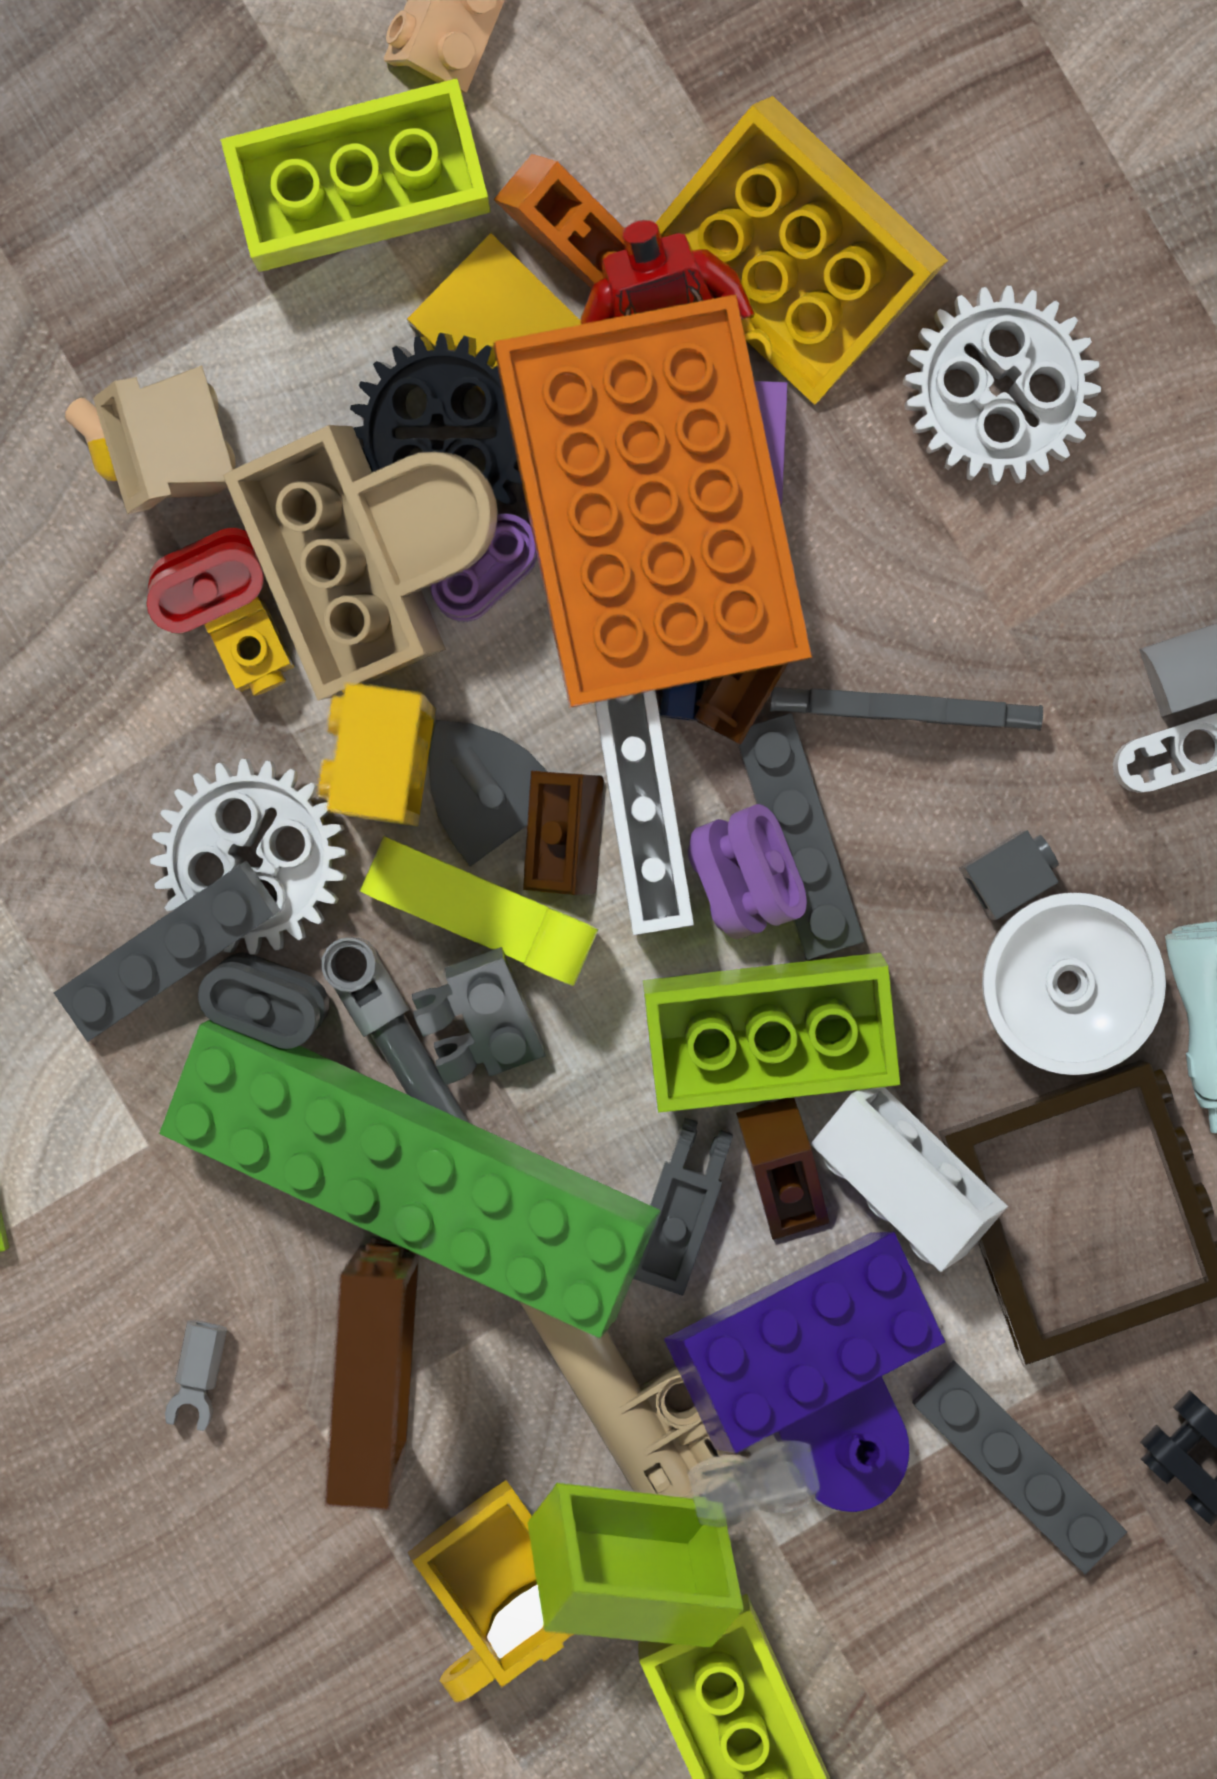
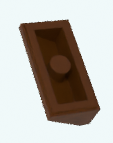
[523,771,604,895]

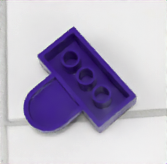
[664,1232,946,1512]

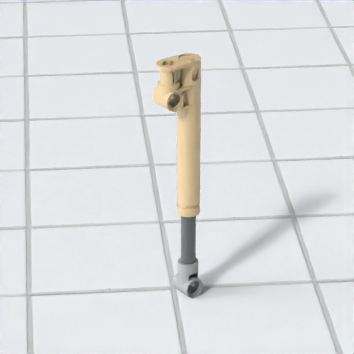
[321,937,754,1499]

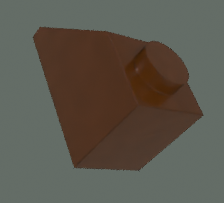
[736,1097,830,1240]

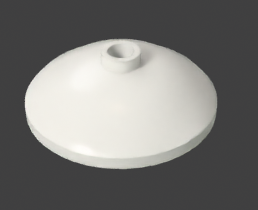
[982,893,1166,1075]

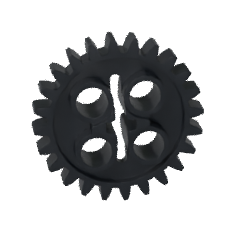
[350,333,522,515]

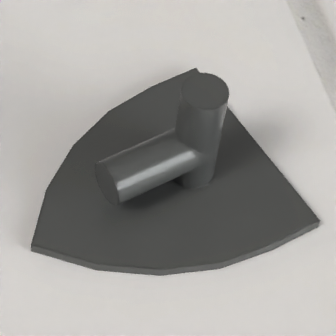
[429,720,548,867]

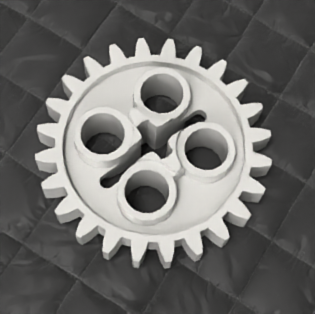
[903,286,1101,485]
[150,759,348,955]

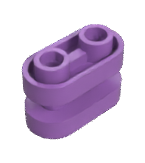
[430,514,537,622]
[688,804,807,940]

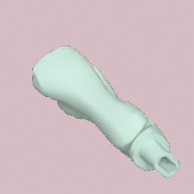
[1165,921,1217,1133]

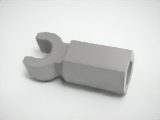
[165,1320,227,1431]

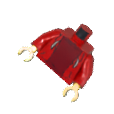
[581,220,772,359]

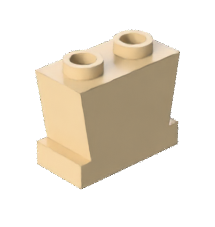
[93,365,236,514]

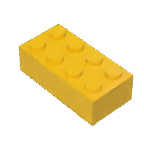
[318,683,436,827]

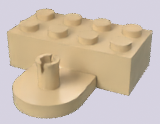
[223,425,497,701]

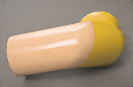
[65,398,117,481]

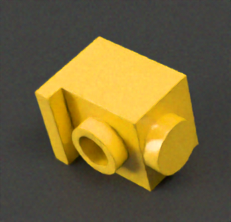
[204,597,295,696]

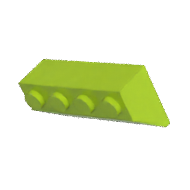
[642,953,900,1113]

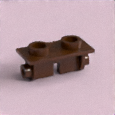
[694,664,788,745]

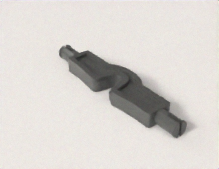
[770,687,1043,731]

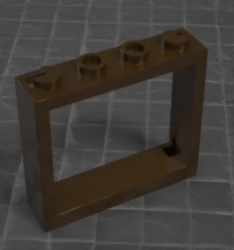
[938,1060,1217,1365]

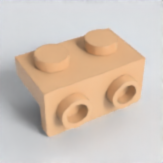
[384,0,505,93]

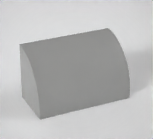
[1139,623,1217,717]

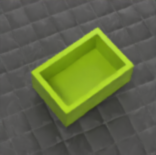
[528,1482,744,1648]

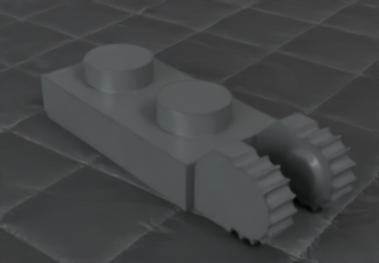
[633,1117,733,1296]

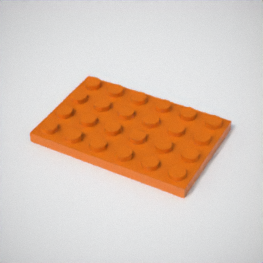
[493,295,812,708]

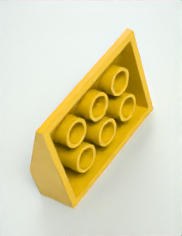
[656,96,948,405]

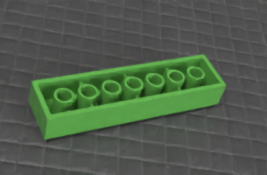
[159,1019,661,1338]

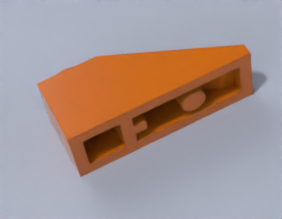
[493,154,626,288]

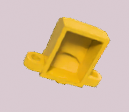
[407,1480,573,1702]

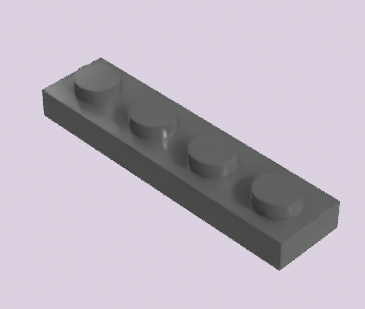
[737,713,864,960]
[54,860,281,1042]
[912,1360,1127,1575]

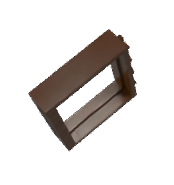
[325,1236,419,1510]

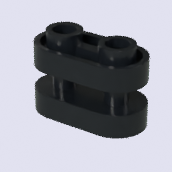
[1140,1390,1217,1526]

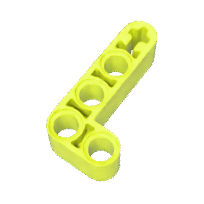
[360,836,598,986]

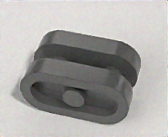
[198,953,329,1049]

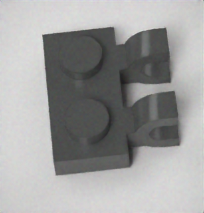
[412,947,546,1086]

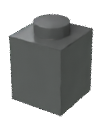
[959,830,1059,920]

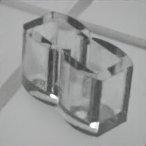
[688,1441,820,1527]

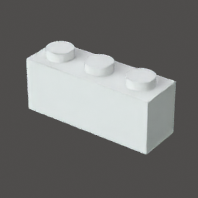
[811,1087,1008,1272]

